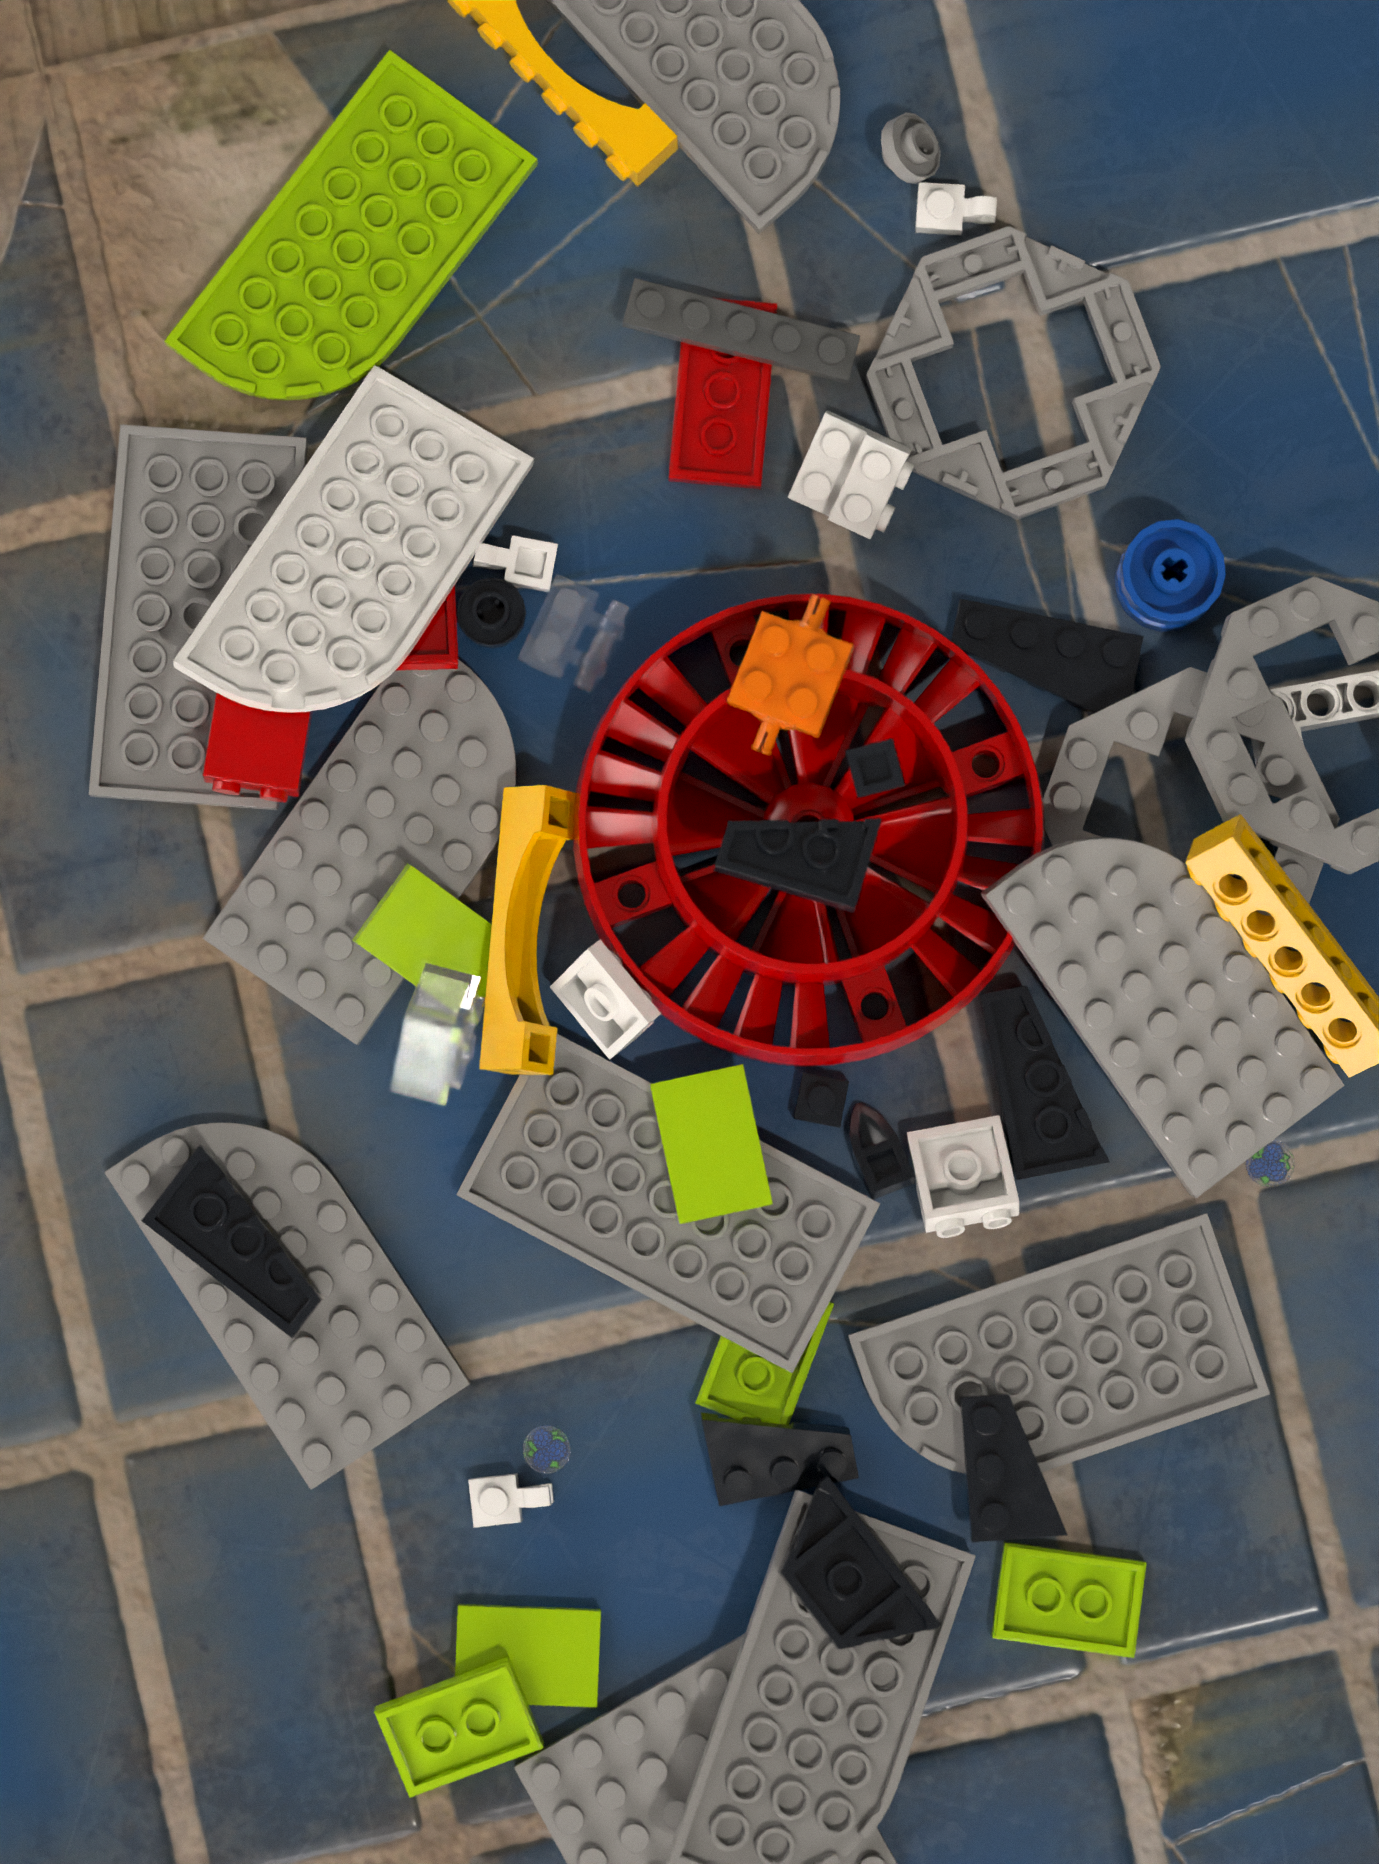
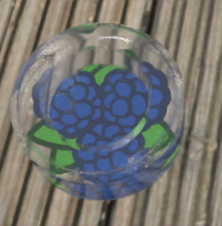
[1245,1140,1295,1187]
[523,1425,571,1474]

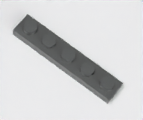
[623,278,860,384]

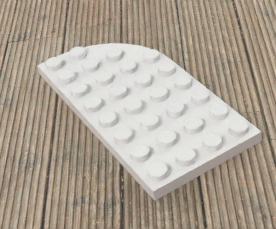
[173,365,534,712]

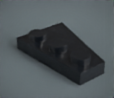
[714,818,882,913]
[700,1412,859,1506]

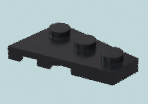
[960,1393,1068,1542]

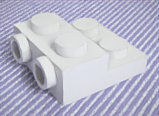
[787,410,915,539]
[550,940,661,1060]
[907,1115,1019,1238]

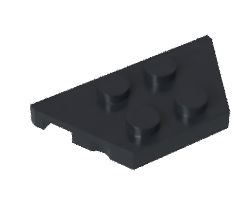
[778,1476,942,1650]

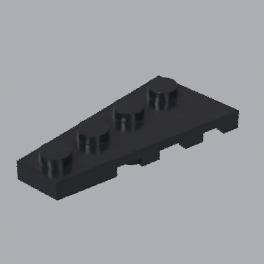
[951,599,1144,714]
[979,986,1110,1180]

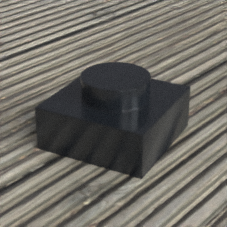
[845,738,906,798]
[793,1072,849,1128]

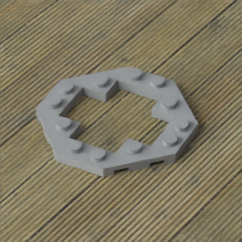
[866,226,1161,520]
[1185,576,1379,875]
[1043,667,1340,916]

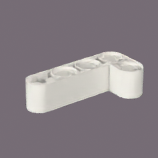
[1251,670,1379,765]

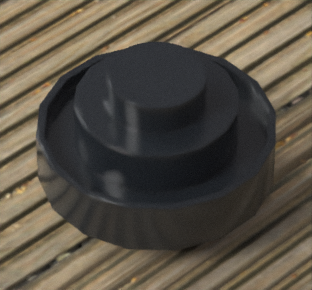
[457,578,527,649]

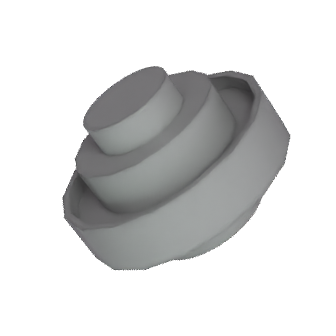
[881,113,941,184]

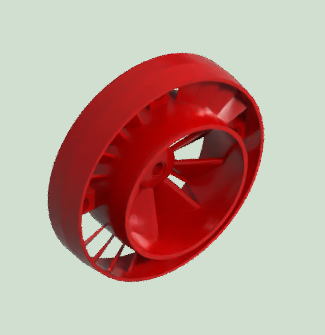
[573,594,1045,1067]

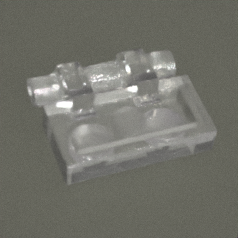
[518,574,629,692]

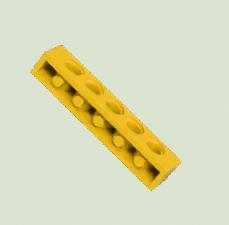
[1185,814,1379,1077]

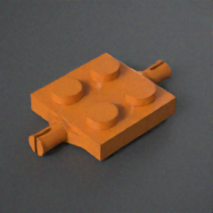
[727,595,854,755]

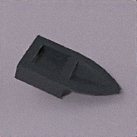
[850,1103,915,1199]

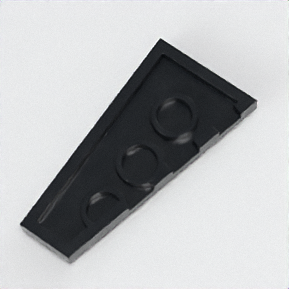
[141,1145,323,1338]

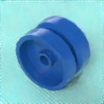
[1114,519,1226,632]

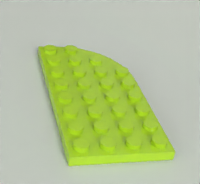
[164,50,538,401]

